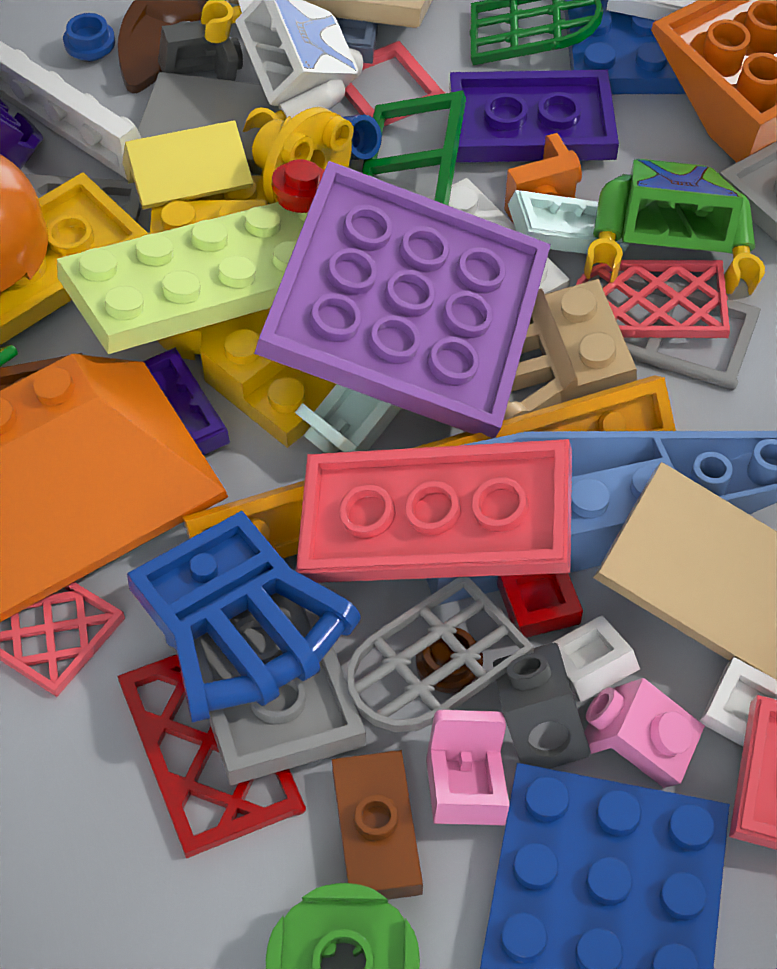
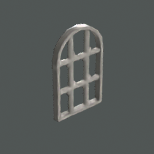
[347,577,534,732]

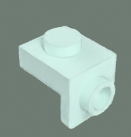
[295,384,402,453]

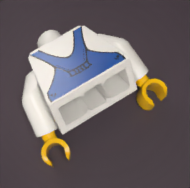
[201,0,363,145]

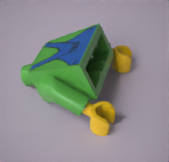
[584,159,765,295]

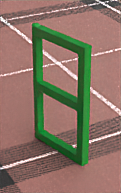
[361,90,466,206]

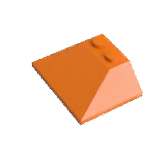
[0,354,228,622]

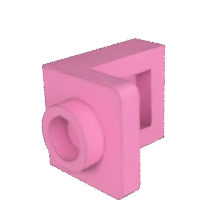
[585,678,705,788]
[426,710,510,825]

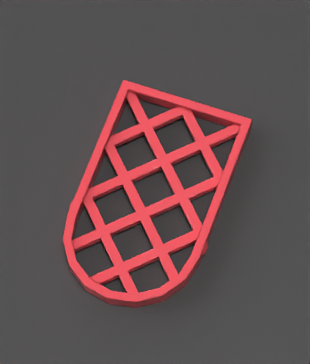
[576,260,730,338]
[0,582,125,697]

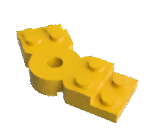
[149,175,336,448]

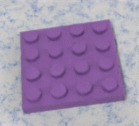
[254,161,551,439]

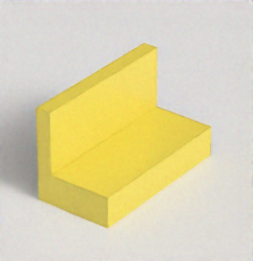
[122,120,253,210]

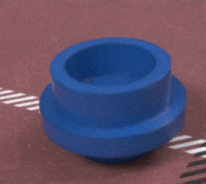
[63,13,115,61]

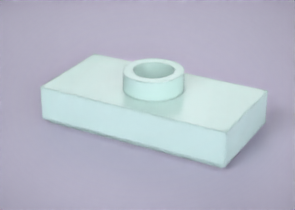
[508,190,629,254]

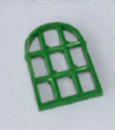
[469,0,603,66]

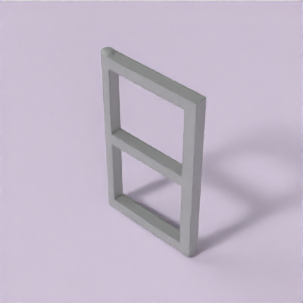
[588,263,761,390]

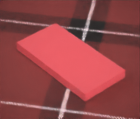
[296,439,572,583]

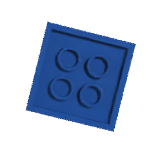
[480,763,730,969]

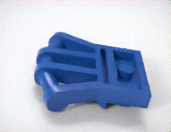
[127,511,361,722]

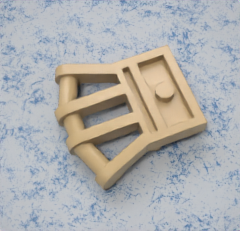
[503,279,637,420]

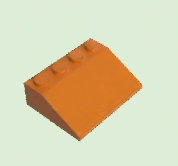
[651,0,777,163]

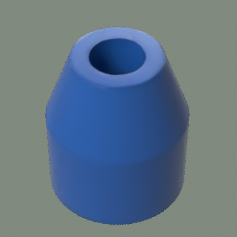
[342,115,382,160]

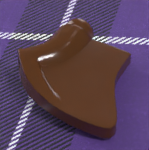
[118,0,208,93]

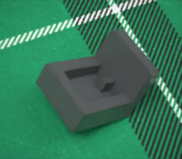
[158,20,243,81]

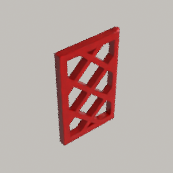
[117,654,306,859]

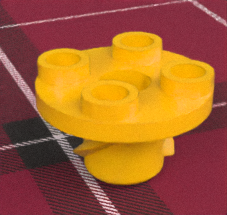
[252,107,354,204]

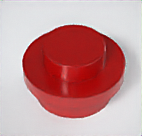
[271,159,324,213]

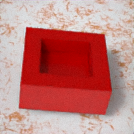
[497,573,583,638]

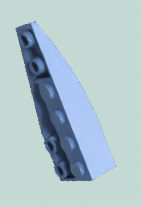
[426,431,777,605]

